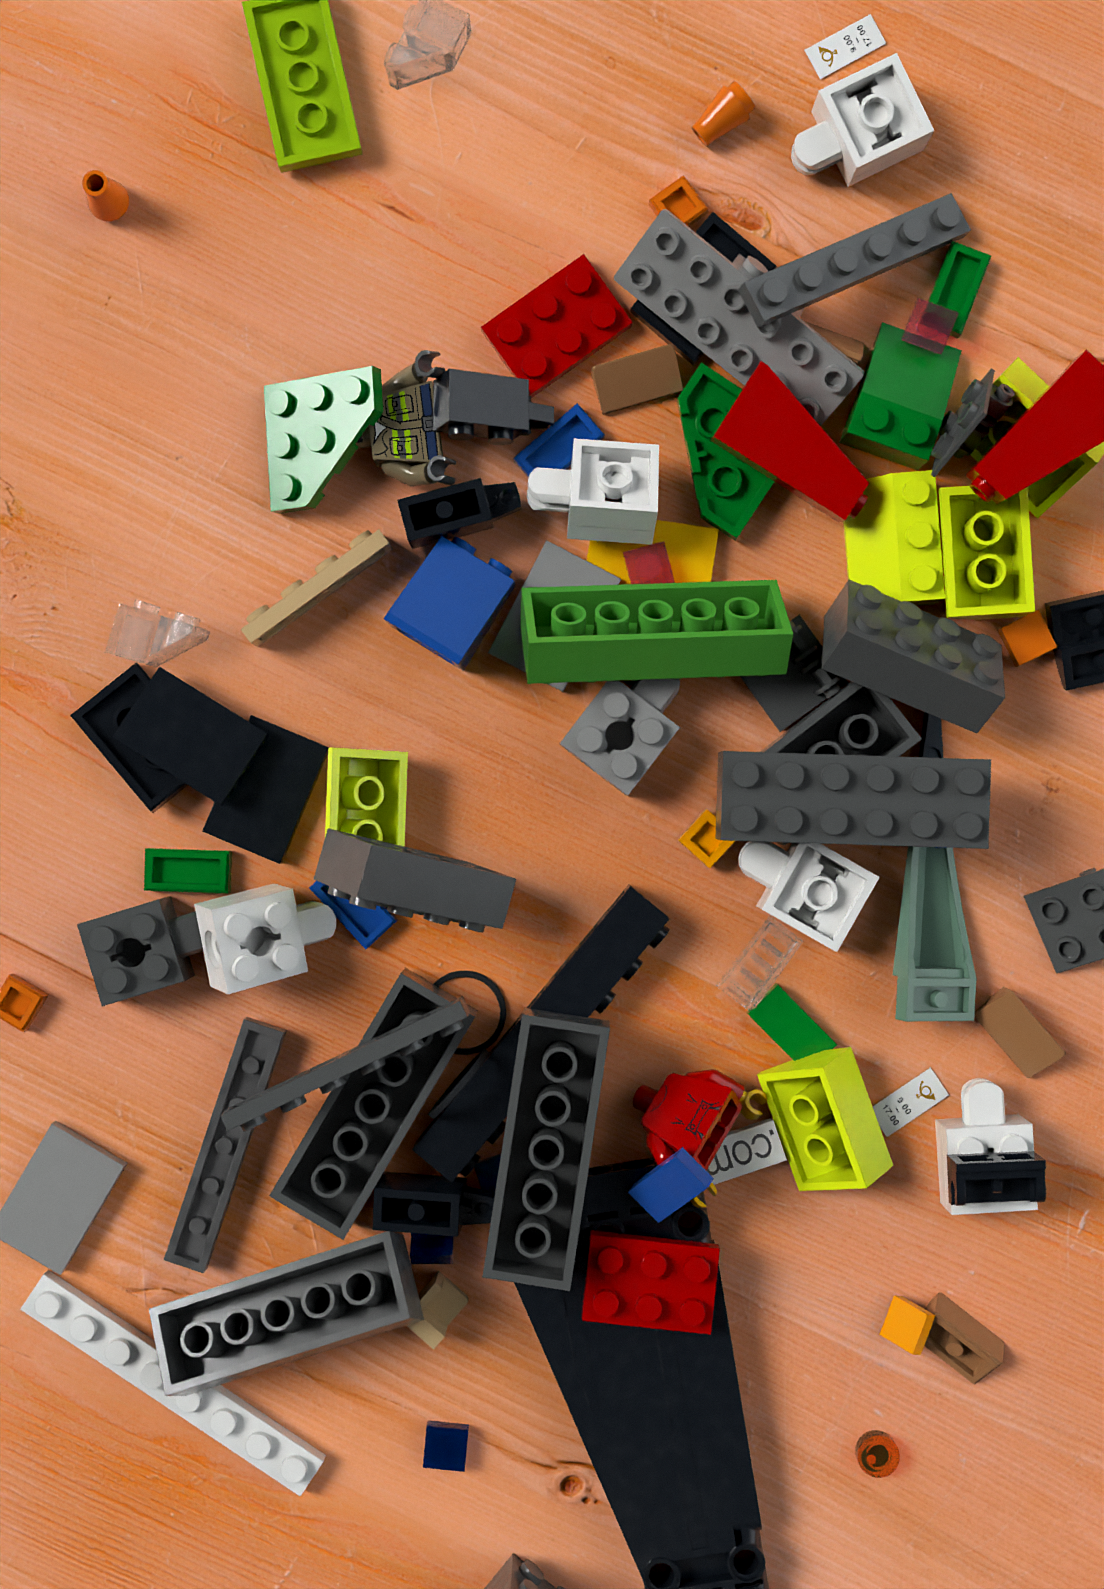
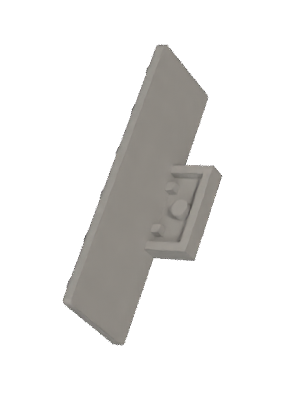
[614,209,864,426]

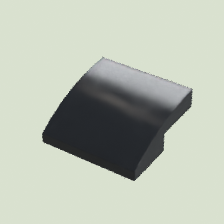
[1045,590,1104,691]

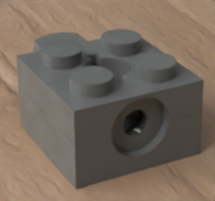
[77,896,203,1006]

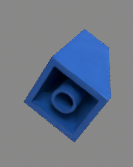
[384,536,516,671]

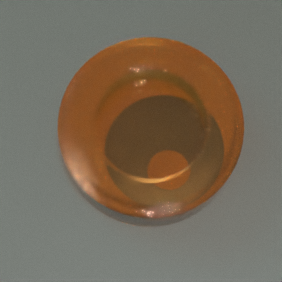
[855,1430,900,1478]

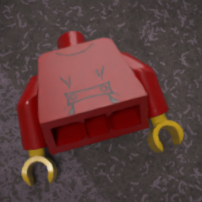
[633,1069,767,1208]

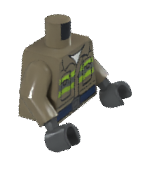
[356,350,456,487]

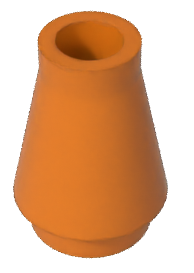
[691,81,755,147]
[82,170,129,221]

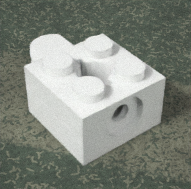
[791,53,934,187]
[527,438,659,545]
[738,841,880,952]
[194,884,336,994]
[935,1078,1038,1215]

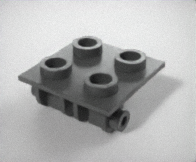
[931,368,1015,477]
[740,614,849,732]
[1024,868,1104,974]

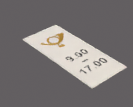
[804,14,886,79]
[872,1067,949,1137]

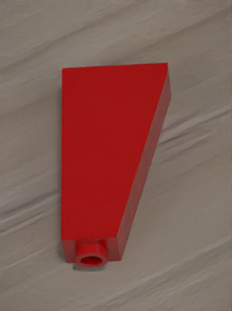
[966,349,1104,504]
[710,361,869,522]

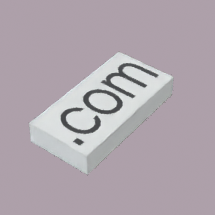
[707,1118,787,1185]

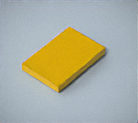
[586,520,719,585]

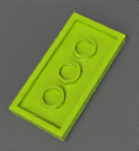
[242,0,363,173]

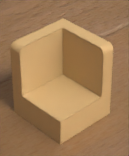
[406,1271,468,1350]

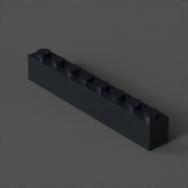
[412,884,670,1183]

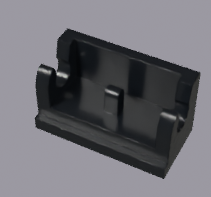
[947,1151,1046,1206]

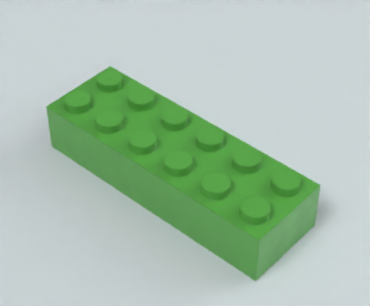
[520,580,793,684]

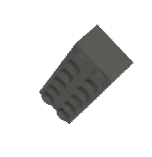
[715,751,991,849]
[269,968,478,1240]
[482,1008,610,1291]
[149,1231,424,1396]

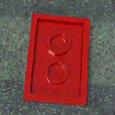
[481,254,633,398]
[582,1230,720,1335]

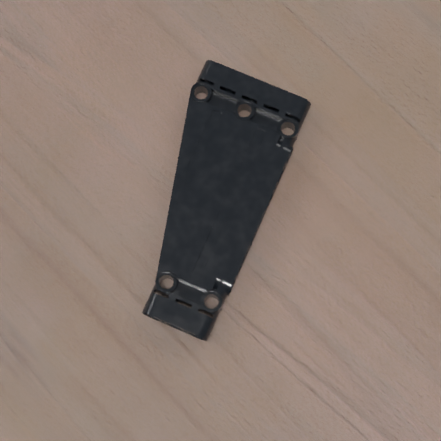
[493,1157,769,1589]

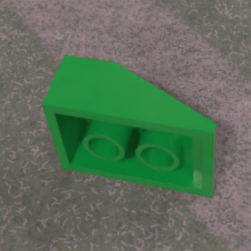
[839,322,962,471]

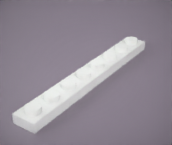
[20,1270,326,1496]

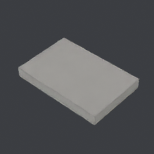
[488,540,621,692]
[0,1121,128,1275]

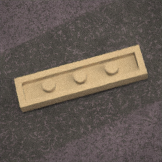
[241,529,393,647]

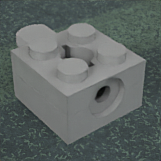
[560,679,680,796]

